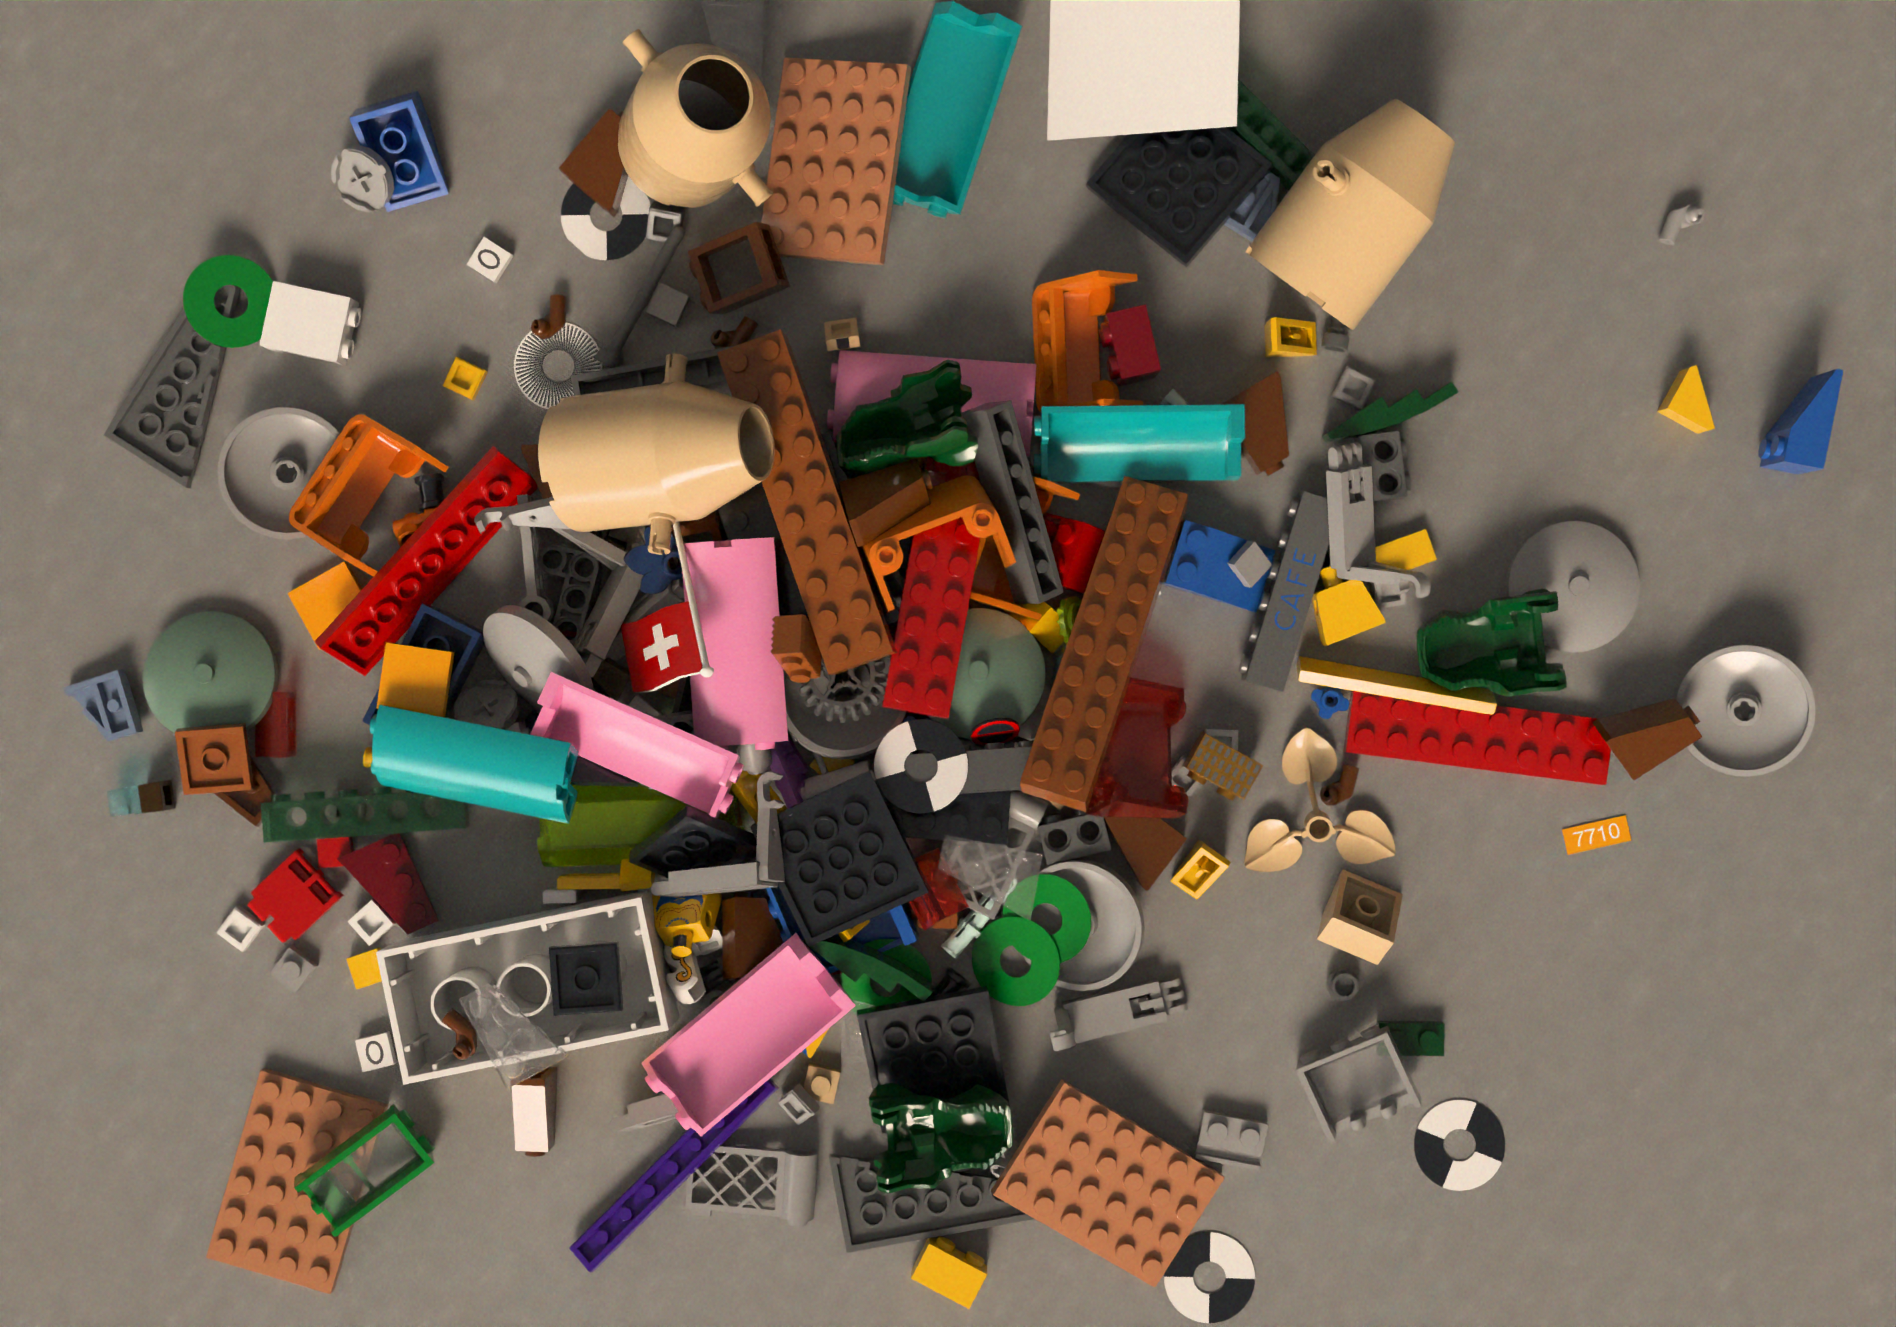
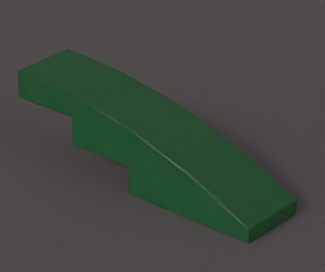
[1322,381,1459,442]
[803,935,932,1001]

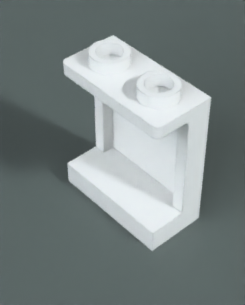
[260,281,361,366]

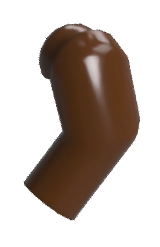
[531,294,567,339]
[711,316,758,349]
[1319,764,1360,806]
[441,1008,477,1060]

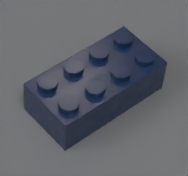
[362,603,485,725]

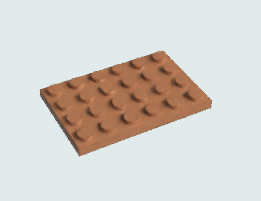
[761,57,911,265]
[206,1068,388,1294]
[991,1079,1225,1288]

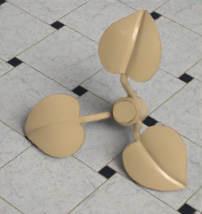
[1244,728,1396,872]

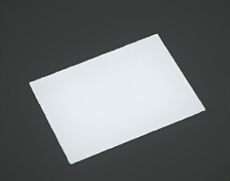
[1047,0,1240,141]

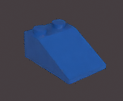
[349,91,450,212]
[1758,369,1844,475]
[1162,520,1276,613]

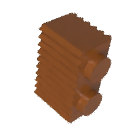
[770,614,821,683]

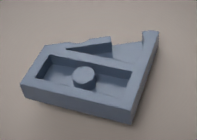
[1224,172,1280,242]
[63,669,143,742]

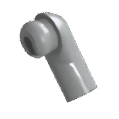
[1659,204,1705,245]

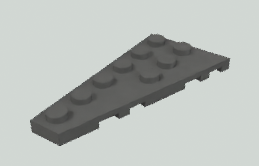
[104,285,240,489]

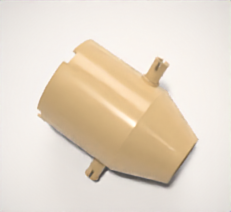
[618,29,773,208]
[1245,99,1455,330]
[538,353,775,555]

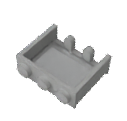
[1295,1025,1421,1143]

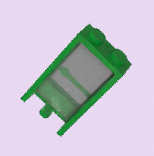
[294,1104,435,1237]

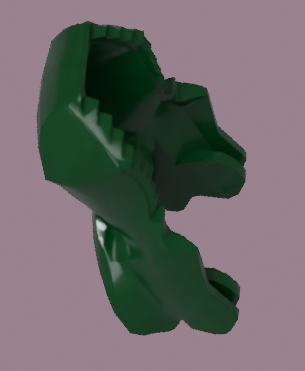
[836,359,979,478]
[1416,588,1567,697]
[869,1083,1013,1194]

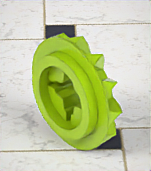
[1057,596,1082,645]

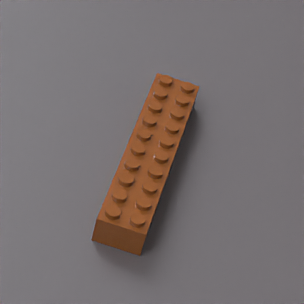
[717,329,897,675]
[1020,476,1188,812]

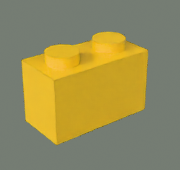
[911,1236,988,1309]

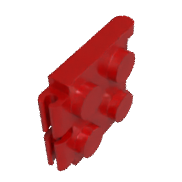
[247,848,344,943]

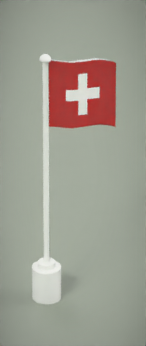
[621,522,714,693]

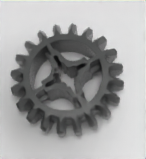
[799,655,887,723]

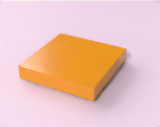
[287,561,362,650]
[376,642,454,718]

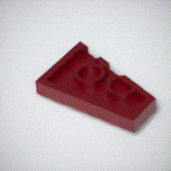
[337,831,439,935]

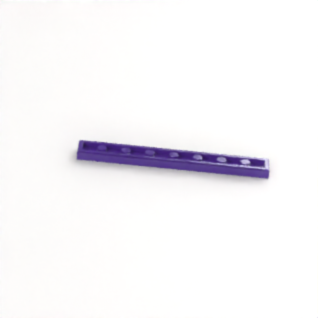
[569,1078,779,1273]

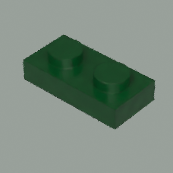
[1376,1021,1445,1056]

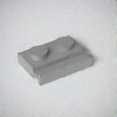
[1194,1109,1268,1171]

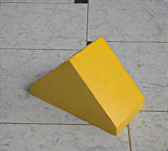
[1264,317,1317,358]
[1657,365,1715,434]
[1004,602,1064,654]
[1170,839,1231,899]

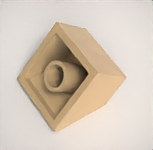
[1317,869,1403,965]

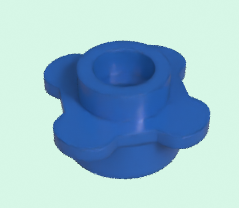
[1311,686,1349,719]

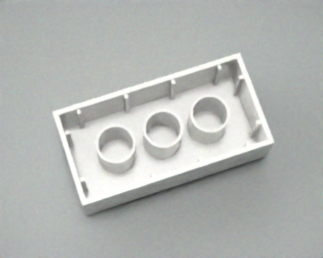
[376,890,679,1085]

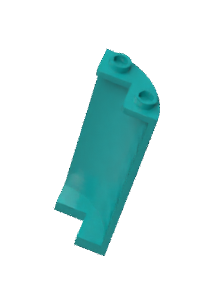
[893,1,1022,218]
[1034,404,1245,482]
[370,705,579,824]

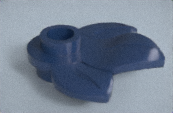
[624,526,683,594]

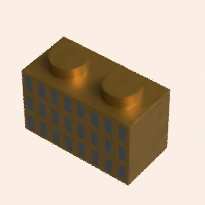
[1182,731,1263,801]

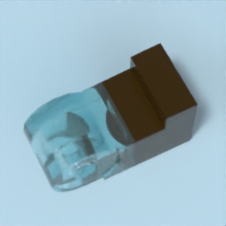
[106,780,176,817]

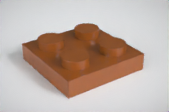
[175,723,254,795]

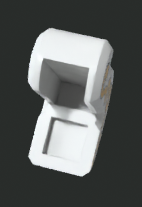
[663,926,723,1004]

